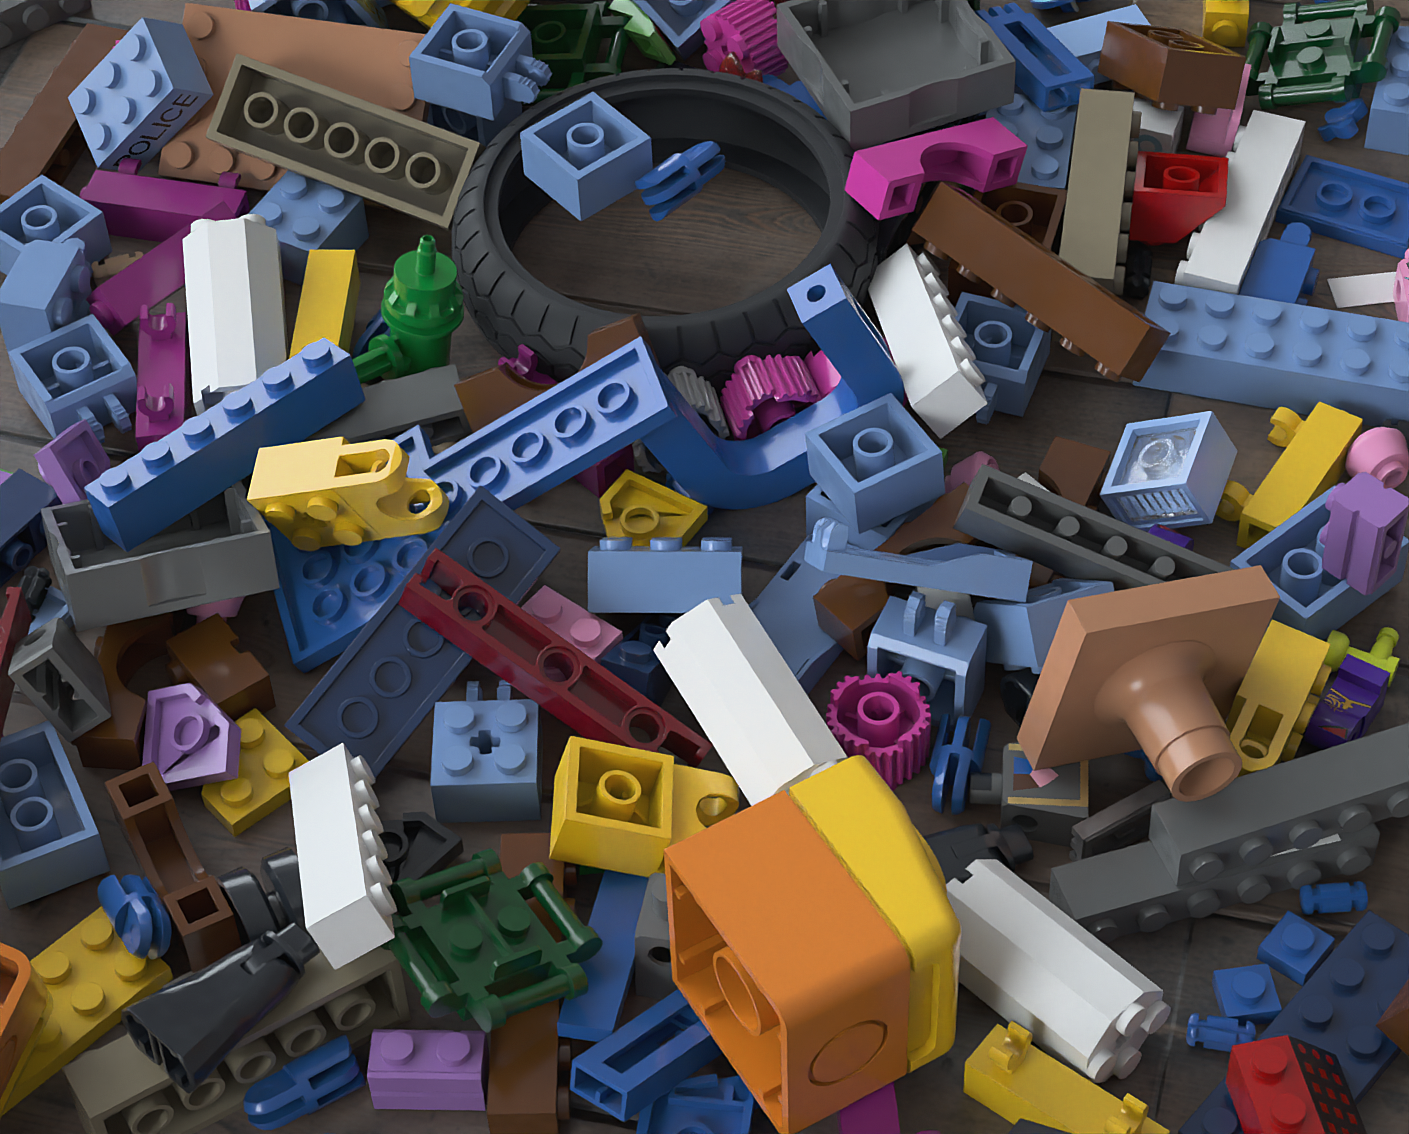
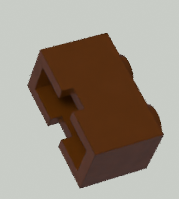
[165,613,276,722]

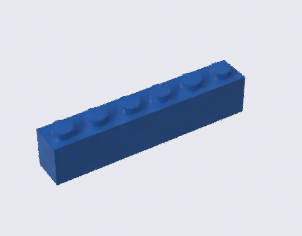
[83,337,366,552]

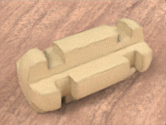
[91,251,143,287]

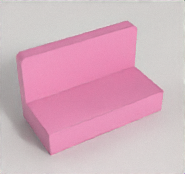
[1186,63,1251,158]

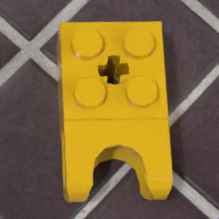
[247,436,449,551]
[1225,619,1332,778]
[549,736,740,878]

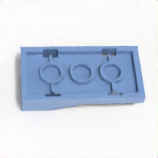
[804,517,1033,603]
[749,532,859,695]

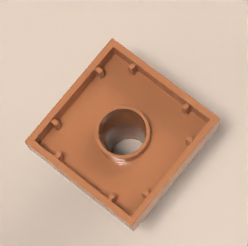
[1017,565,1280,802]

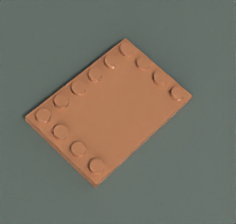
[158,3,430,210]

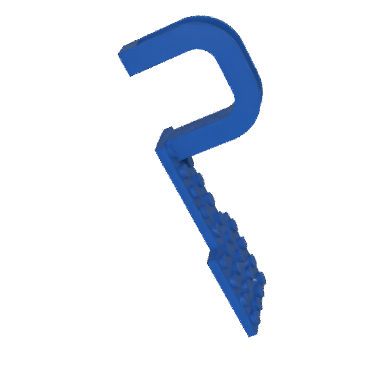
[261,264,904,674]

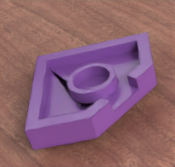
[34,419,111,504]
[142,683,241,791]

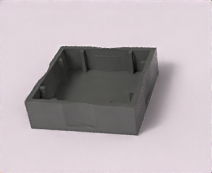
[777,0,1016,151]
[41,481,280,632]

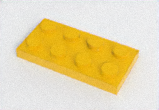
[3,906,173,1115]

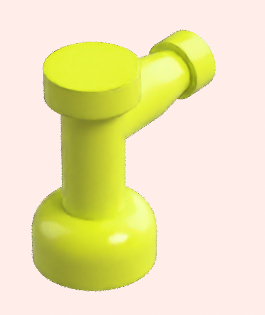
[1323,627,1400,687]

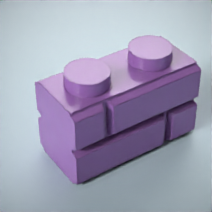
[1319,472,1409,596]
[367,1029,490,1111]

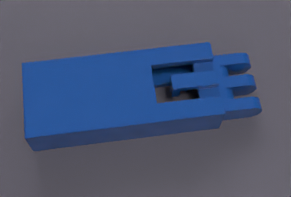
[974,2,1095,112]
[570,989,723,1122]

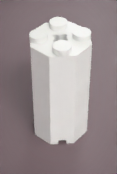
[183,214,289,416]
[653,594,848,806]
[946,859,1171,1083]

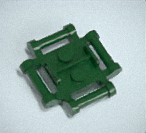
[515,0,632,106]
[1245,0,1401,111]
[380,848,603,1032]

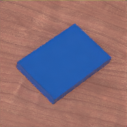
[1275,155,1409,259]

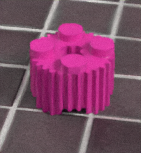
[700,0,789,81]
[720,354,822,441]
[826,671,931,791]

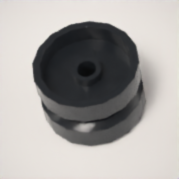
[217,847,313,946]

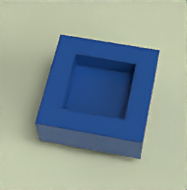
[1256,910,1335,987]
[1212,963,1282,1026]

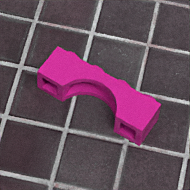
[845,117,1028,221]

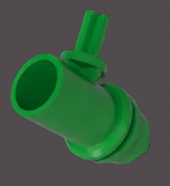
[352,235,464,384]

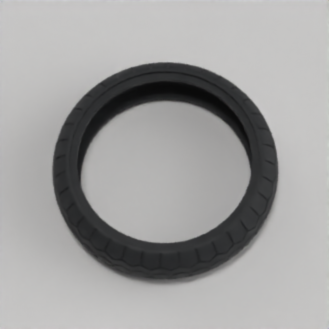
[452,68,880,406]

